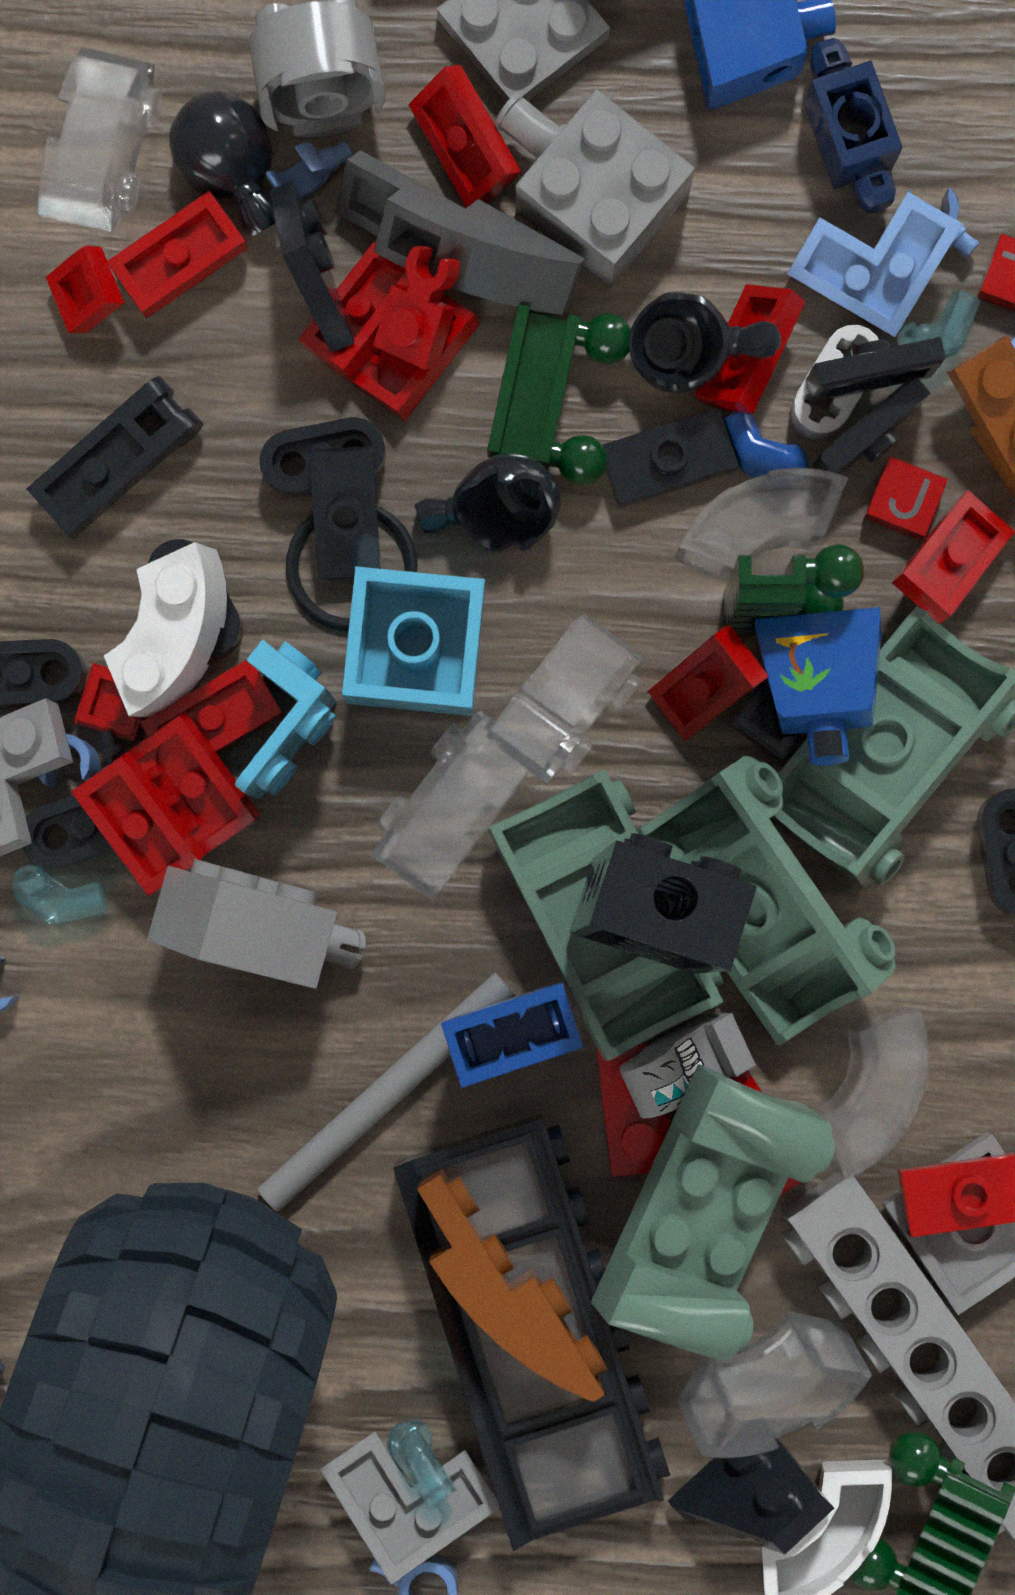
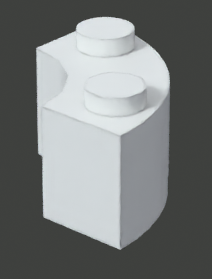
[104,542,227,717]
[762,1459,892,1595]

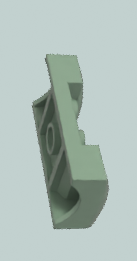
[770,606,1015,889]
[636,756,896,1046]
[488,769,724,1062]
[591,1064,835,1362]

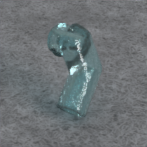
[897,290,980,358]
[12,864,108,925]
[387,1419,457,1509]

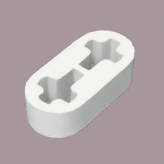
[790,325,879,440]

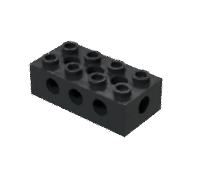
[569,833,757,974]

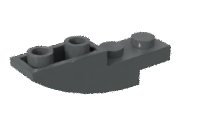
[335,150,585,315]

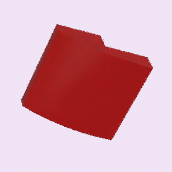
[298,242,480,422]
[71,711,260,896]

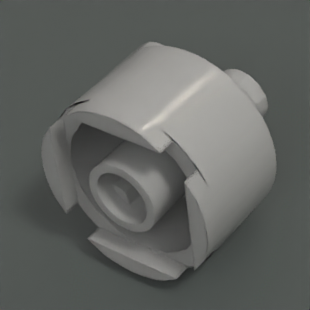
[249,0,386,138]

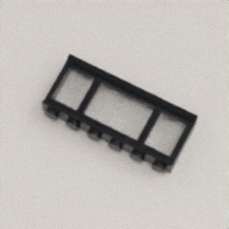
[393,1114,671,1552]

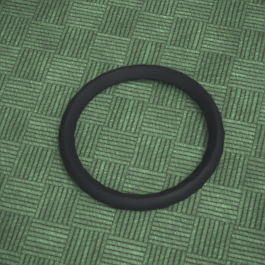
[286,505,418,631]

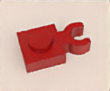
[373,246,460,370]

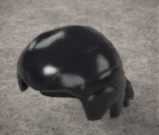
[169,91,276,236]
[628,291,781,393]
[415,453,561,552]

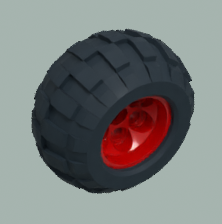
[0,1183,337,1595]

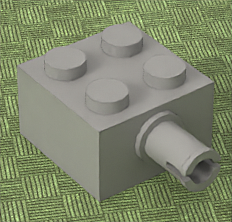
[495,89,695,287]
[147,859,366,989]

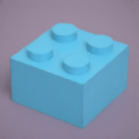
[342,566,486,716]

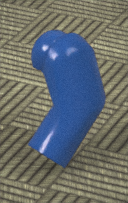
[724,412,808,484]

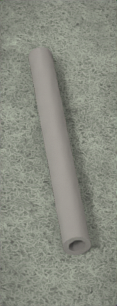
[257,972,516,1212]

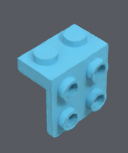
[234,639,337,799]

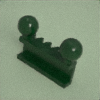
[487,304,631,486]
[723,544,864,635]
[850,1432,1015,1595]

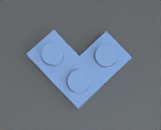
[787,192,963,337]

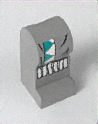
[619,1013,756,1118]

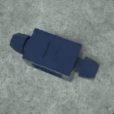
[803,38,903,213]

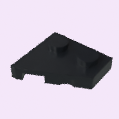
[270,180,355,353]
[668,1416,834,1555]

